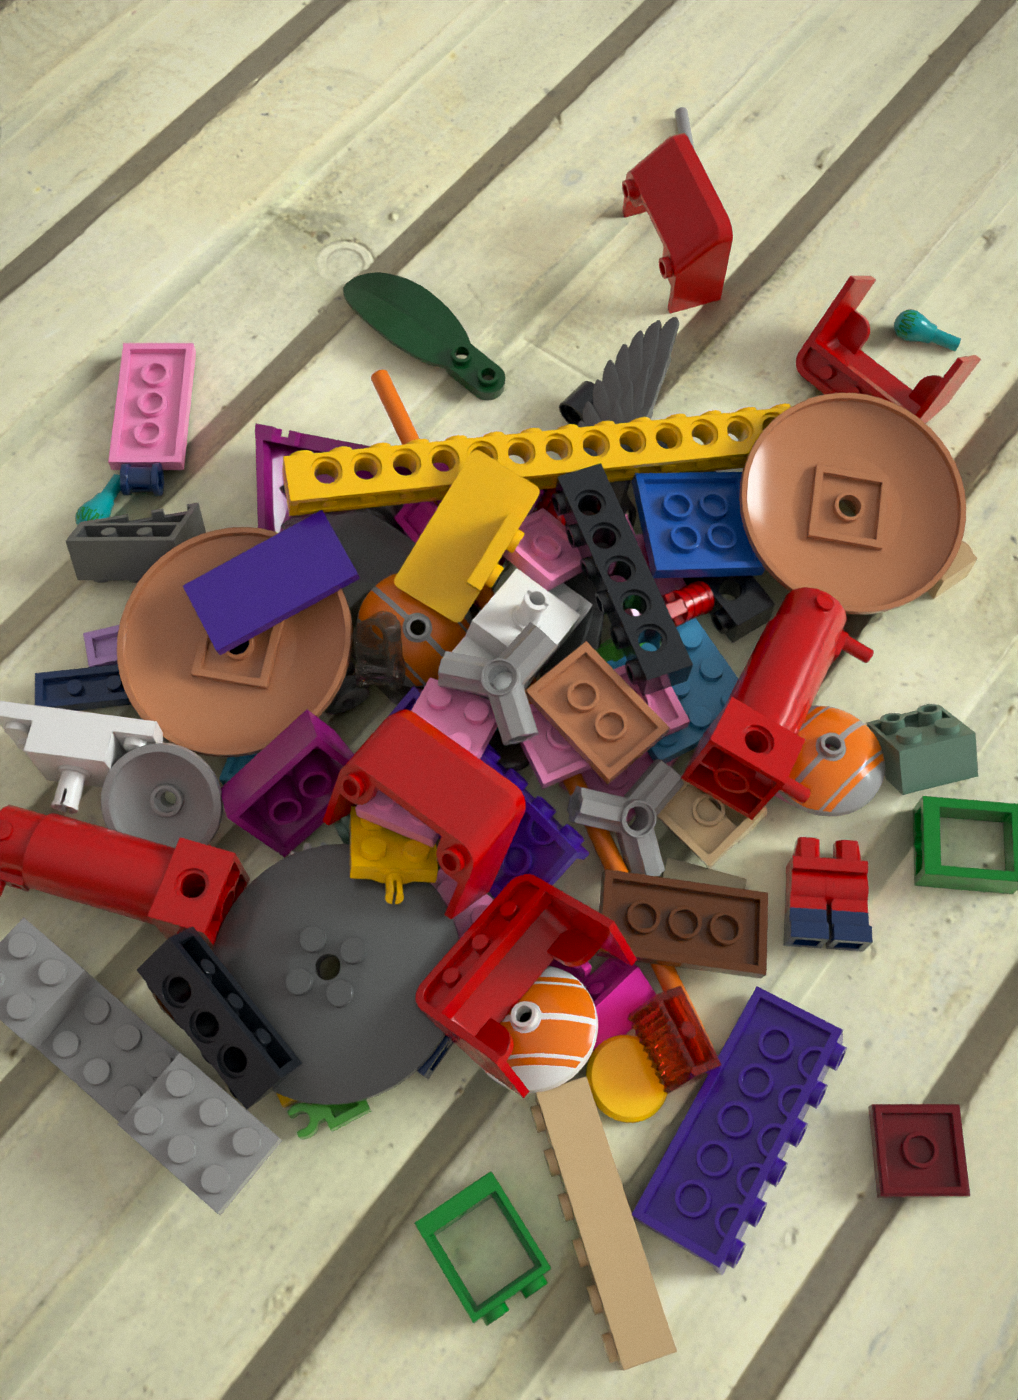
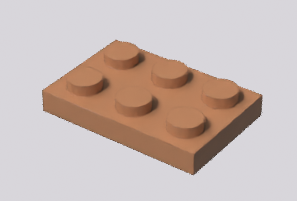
[525,641,670,785]

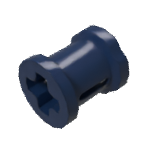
[120,463,164,496]

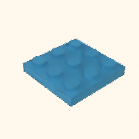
[607,618,738,764]

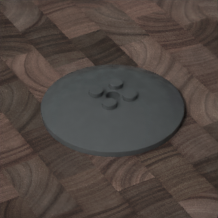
[213,844,460,1105]

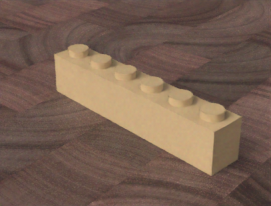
[530,1076,677,1371]

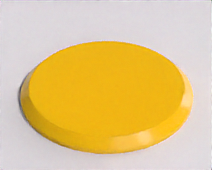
[586,1035,669,1123]

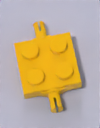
[349,806,438,905]

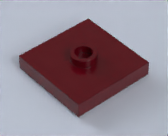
[868,1104,970,1198]

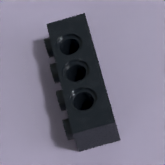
[683,576,775,643]
[137,926,302,1110]

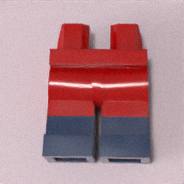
[783,837,873,952]

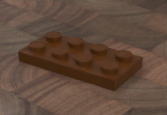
[596,869,768,979]

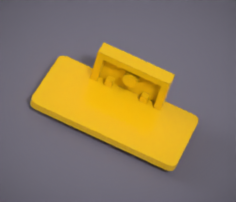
[394,450,540,623]

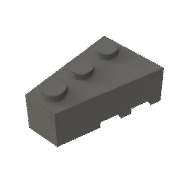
[66,502,206,583]

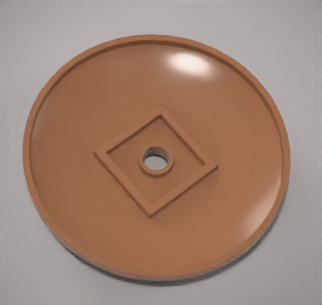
[739,393,966,615]
[117,527,353,757]

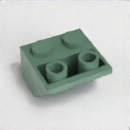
[866,704,978,795]

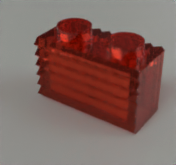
[627,985,722,1094]

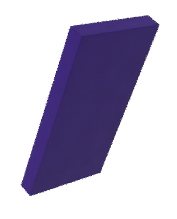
[183,510,360,655]

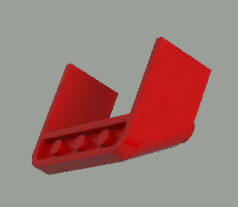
[622,133,733,314]
[796,276,981,424]
[323,709,526,919]
[415,874,637,1098]

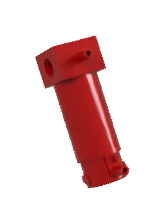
[681,587,874,820]
[0,805,250,951]

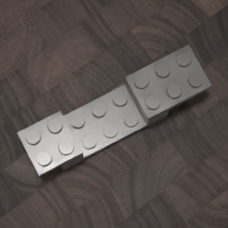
[0,918,282,1215]

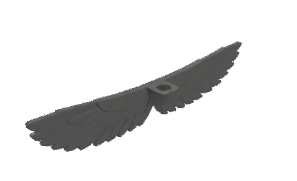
[540,317,679,677]

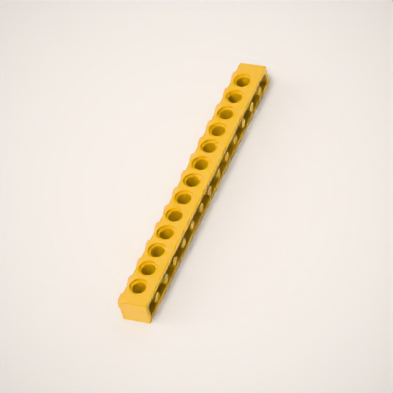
[282,403,791,516]

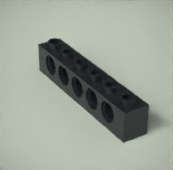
[552,463,693,696]

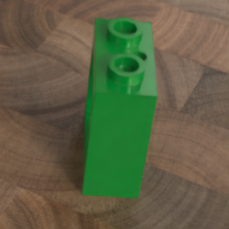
[913,796,1018,894]
[414,1171,551,1326]

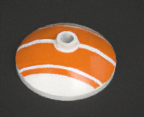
[482,966,598,1093]

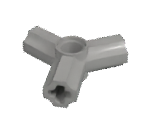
[438,622,558,746]
[567,759,684,876]

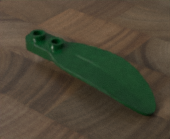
[343,272,505,400]

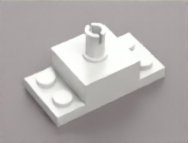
[452,569,593,700]
[0,701,168,814]

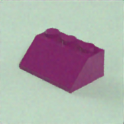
[221,709,354,858]

